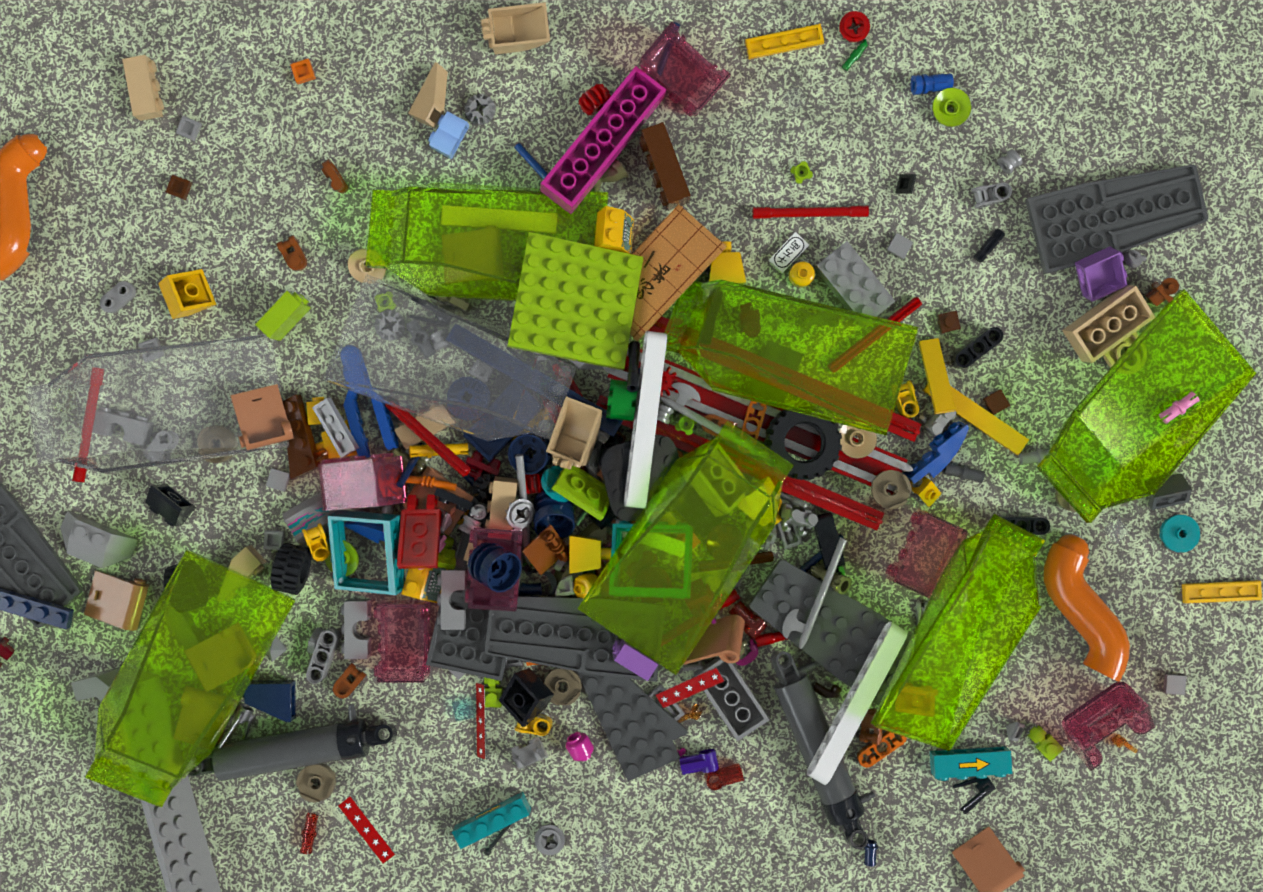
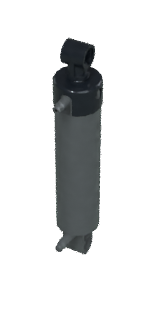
[770,650,875,849]
[185,704,397,781]

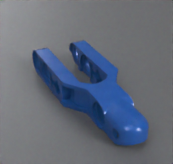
[341,345,399,460]

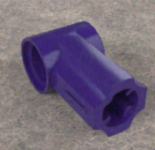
[679,749,719,775]

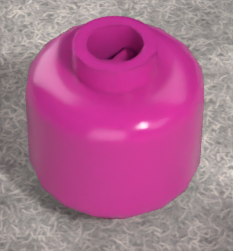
[565,732,594,762]

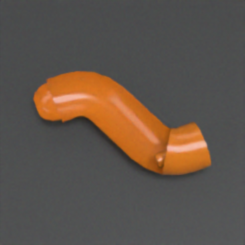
[0,134,47,281]
[1043,534,1130,682]

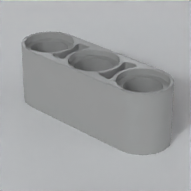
[306,628,340,684]

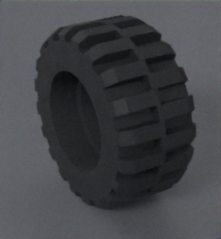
[764,405,842,480]

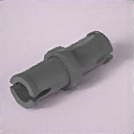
[943,463,985,483]

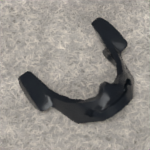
[522,564,557,596]

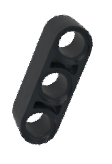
[951,327,1004,369]
[814,512,845,570]
[989,516,1051,535]

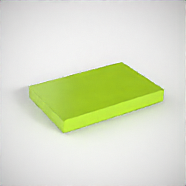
[552,466,610,521]

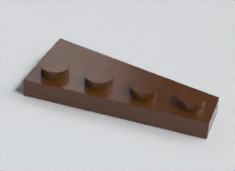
[283,394,322,479]

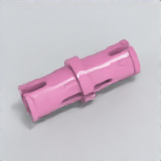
[1159,392,1200,424]

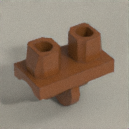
[1145,278,1179,306]

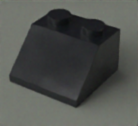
[145,484,196,526]
[499,668,554,727]

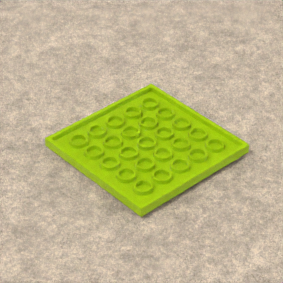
[507,232,643,370]

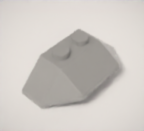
[60,510,139,568]

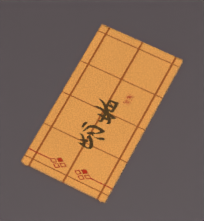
[630,204,726,341]

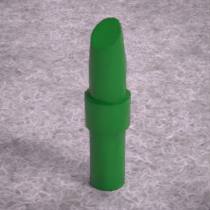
[841,39,868,71]

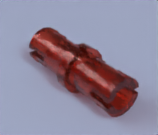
[300,813,319,854]

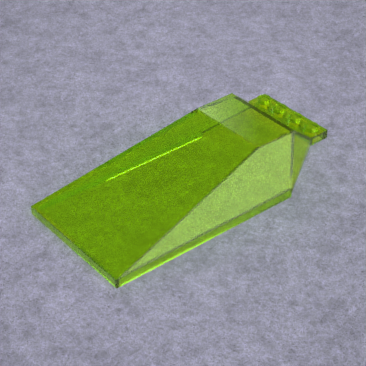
[366,182,608,301]
[664,279,918,436]
[1036,289,1257,523]
[577,421,794,675]
[871,514,1045,751]
[85,549,295,808]

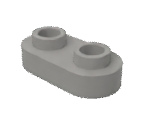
[100,281,136,313]

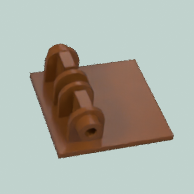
[521,524,569,575]

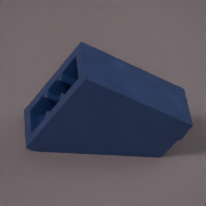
[242,680,296,722]

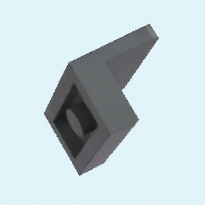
[1144,473,1192,510]

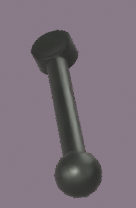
[484,825,511,856]

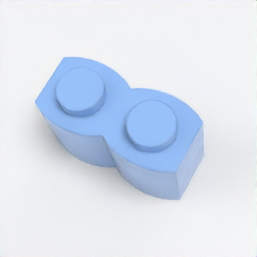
[428,111,469,159]

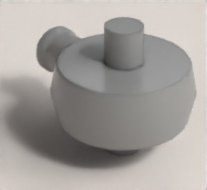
[1124,250,1147,268]

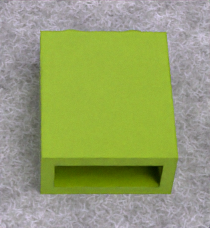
[255,291,311,341]

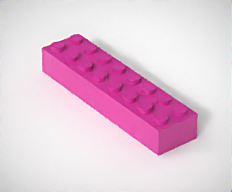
[540,66,667,214]

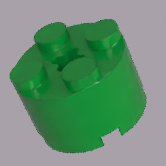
[606,379,637,421]

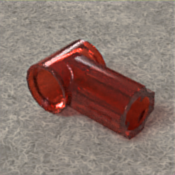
[728,601,767,640]
[704,763,744,791]

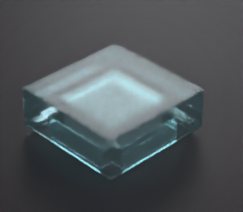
[452,697,475,721]

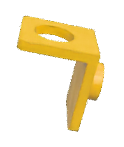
[910,476,941,507]

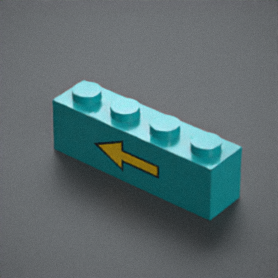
[930,746,1013,781]
[452,792,531,849]

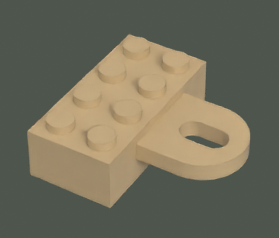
[1062,285,1156,374]

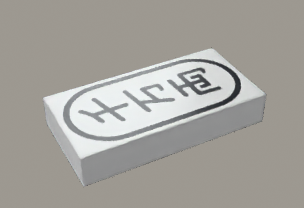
[768,232,809,273]

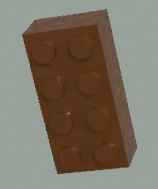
[639,122,691,211]

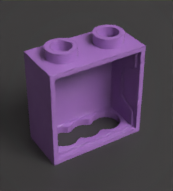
[1075,246,1128,302]
[612,636,658,681]

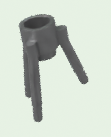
[218,703,255,749]

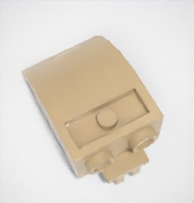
[481,2,550,55]
[546,397,602,470]

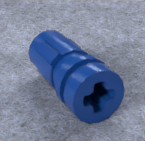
[911,73,954,95]

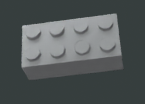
[814,241,895,327]
[693,656,769,741]

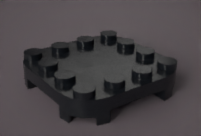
[599,434,686,521]

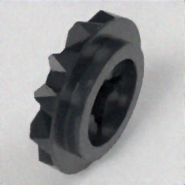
[472,474,495,505]

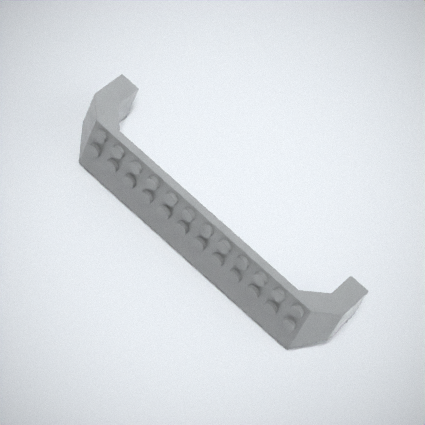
[71,666,221,892]

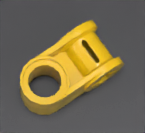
[891,380,919,418]
[302,523,330,561]
[514,714,553,736]

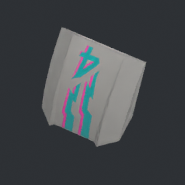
[282,493,336,546]

